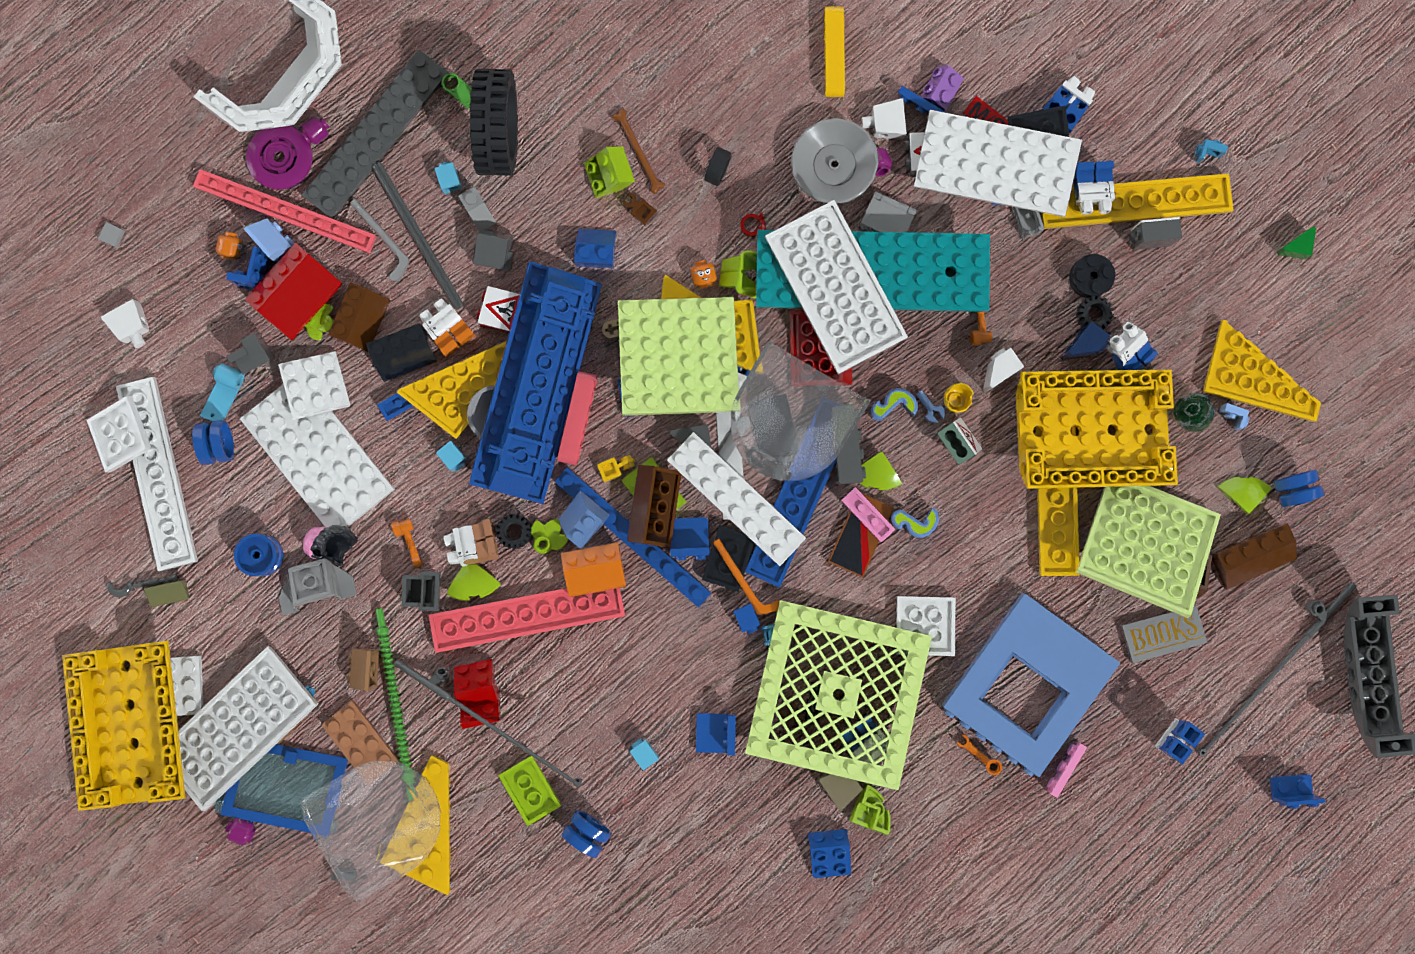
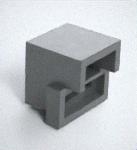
[473,229,514,271]
[226,331,275,375]
[401,572,441,611]

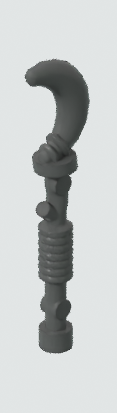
[107,574,178,597]

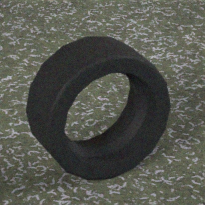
[704,147,732,186]

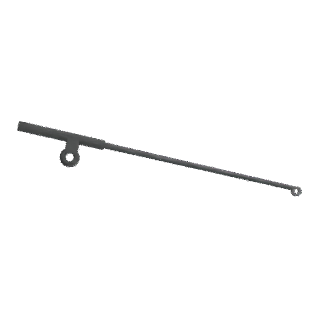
[1197,582,1357,756]
[394,659,582,787]

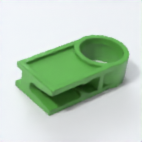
[442,73,472,109]

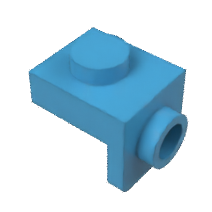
[1195,139,1228,163]

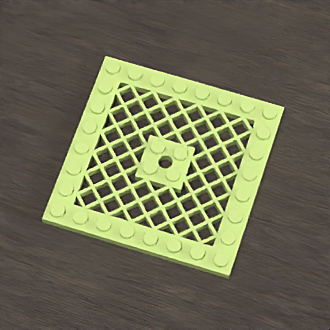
[745,600,932,790]

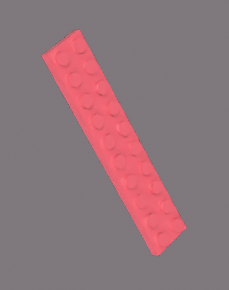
[429,588,626,653]

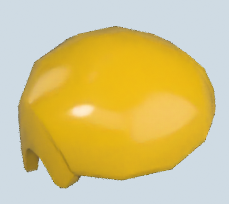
[944,383,974,413]

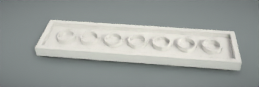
[667,432,806,566]

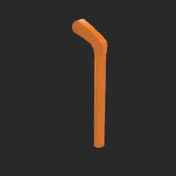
[713,539,780,615]

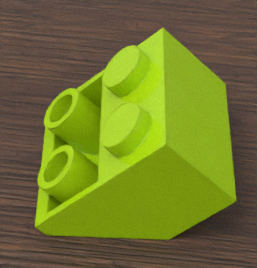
[584,146,635,198]

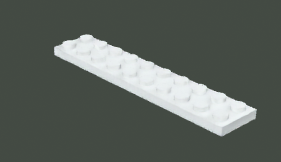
[116,377,198,571]

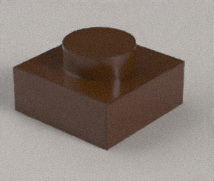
[778,701,804,728]

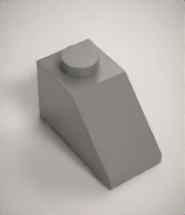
[458,187,497,232]

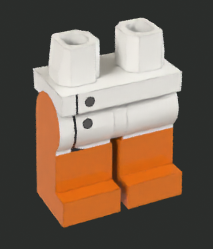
[419,299,476,358]

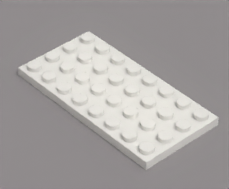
[913,110,1082,217]
[765,200,908,374]
[240,385,395,528]
[178,646,318,811]

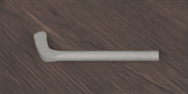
[350,199,410,282]

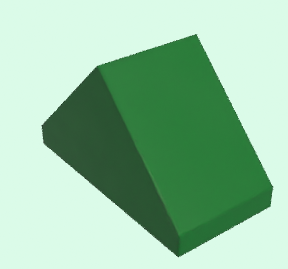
[1276,226,1316,259]

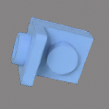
[1219,403,1249,430]

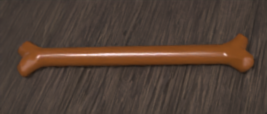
[612,109,665,194]

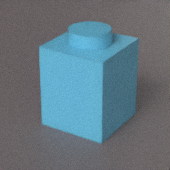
[434,162,462,194]
[436,441,468,472]
[629,738,660,771]

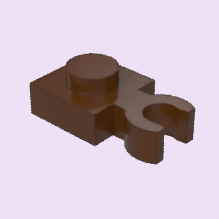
[622,193,657,226]

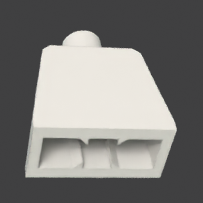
[861,99,907,140]
[101,299,149,348]

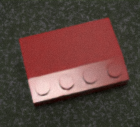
[244,242,343,340]
[790,310,852,387]

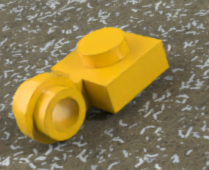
[597,455,635,482]

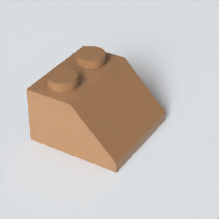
[347,648,380,691]

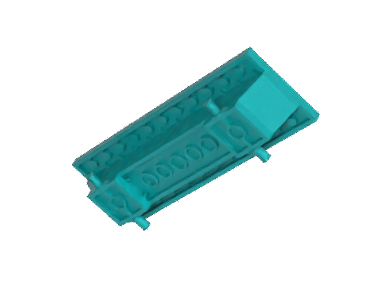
[756,230,990,312]

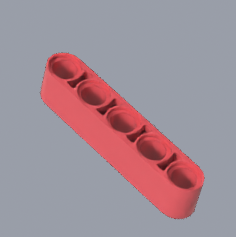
[557,371,598,466]

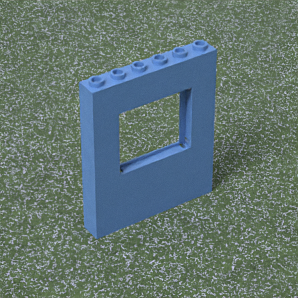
[941,593,1120,777]

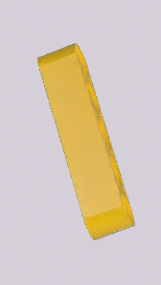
[824,6,845,97]

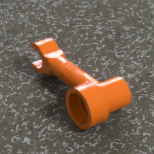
[970,312,992,346]
[391,519,423,568]
[956,734,1002,775]

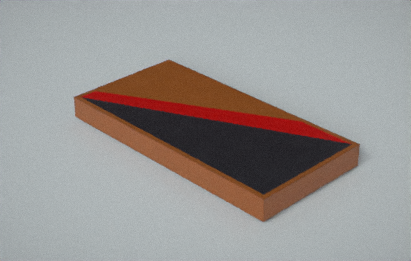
[828,493,894,578]

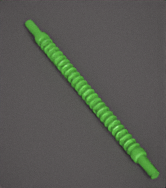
[375,608,415,801]

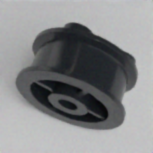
[1069,254,1115,298]

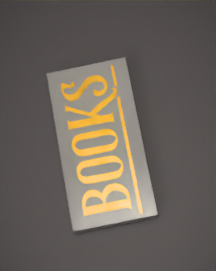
[1121,605,1207,663]

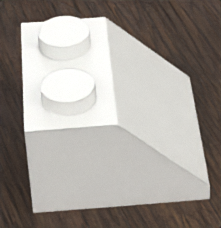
[983,348,1024,393]

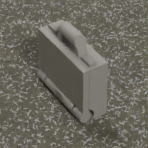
[859,191,917,232]

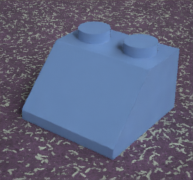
[558,491,610,549]

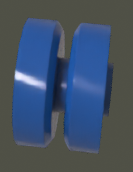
[192,420,234,465]
[1273,469,1325,507]
[234,534,284,576]
[561,810,612,858]

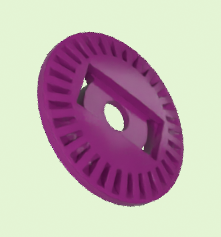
[246,126,313,190]

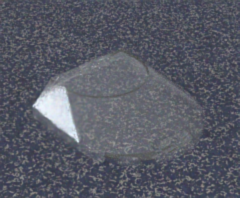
[731,341,871,481]
[300,760,441,903]

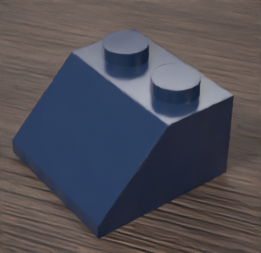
[1060,322,1111,360]

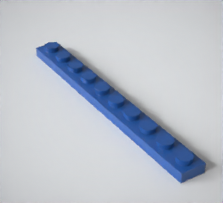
[554,468,711,608]

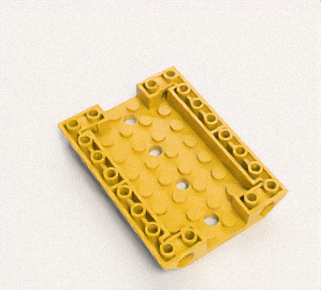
[1016,370,1178,489]
[62,640,186,811]

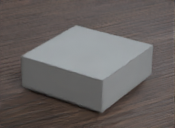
[98,222,125,248]

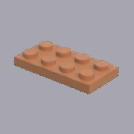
[322,700,400,786]

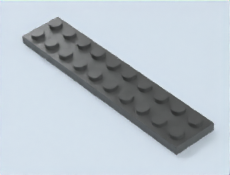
[302,50,449,219]

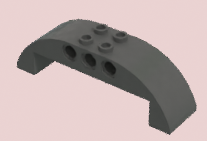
[1344,594,1415,758]

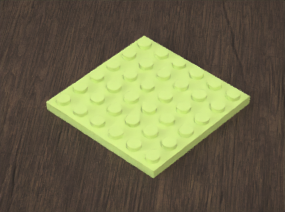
[618,297,740,416]
[1076,486,1221,618]

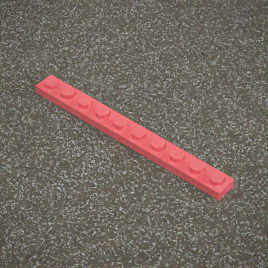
[193,169,377,254]

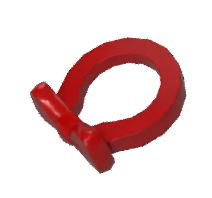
[740,212,766,237]

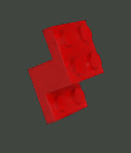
[454,659,501,729]

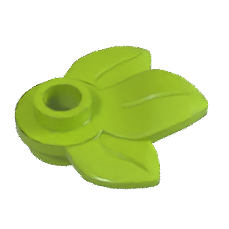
[305,304,334,341]
[531,519,568,554]

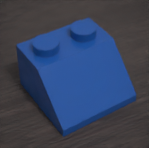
[574,229,616,269]

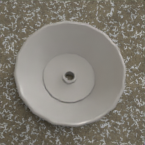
[791,118,879,204]

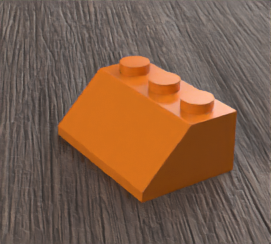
[561,542,626,597]

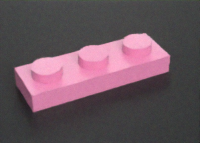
[841,487,895,543]
[1047,741,1087,798]

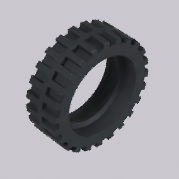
[469,68,518,176]

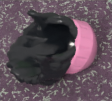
[303,525,358,566]

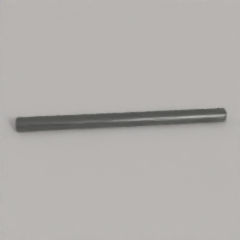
[372,162,464,310]

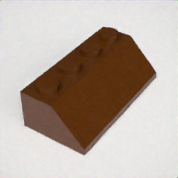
[627,465,681,548]
[1210,523,1297,590]

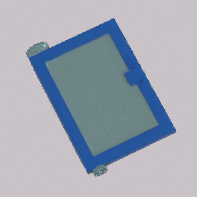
[215,744,348,837]

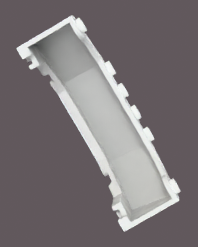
[194,0,342,132]

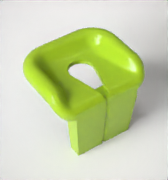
[719,250,757,299]

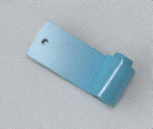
[200,363,245,422]

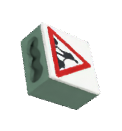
[937,417,982,465]

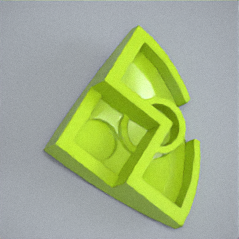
[859,451,902,490]
[1217,477,1272,514]
[447,564,501,600]
[849,784,891,835]

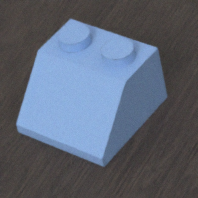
[244,219,295,263]

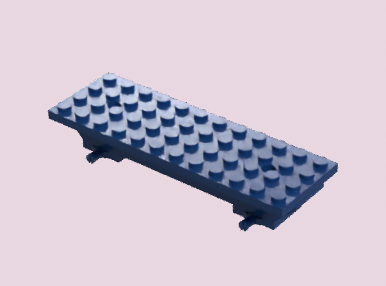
[468,261,602,504]

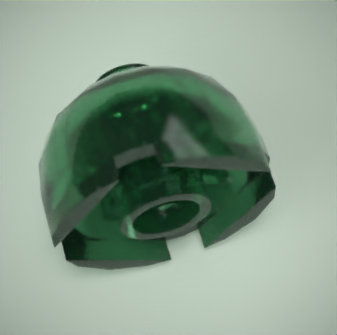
[1173,393,1215,432]

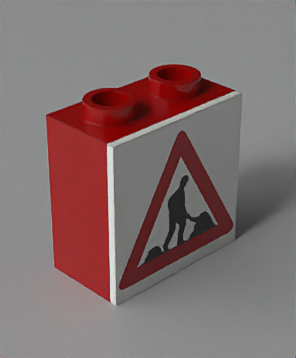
[476,286,520,333]

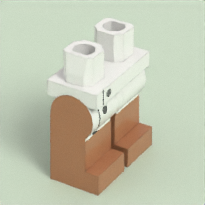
[443,518,500,567]

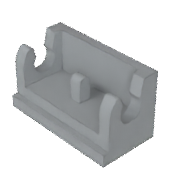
[1011,207,1044,239]

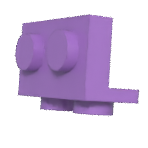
[921,65,964,111]

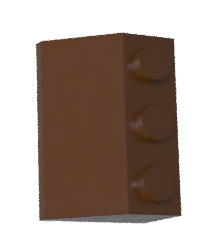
[328,282,390,352]

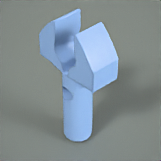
[916,391,945,423]

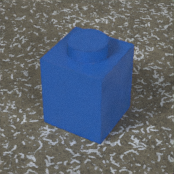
[733,603,760,635]

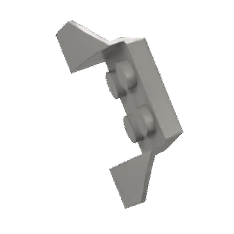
[279,558,357,616]

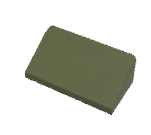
[144,580,190,607]

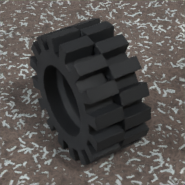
[1076,296,1114,329]
[496,514,532,549]

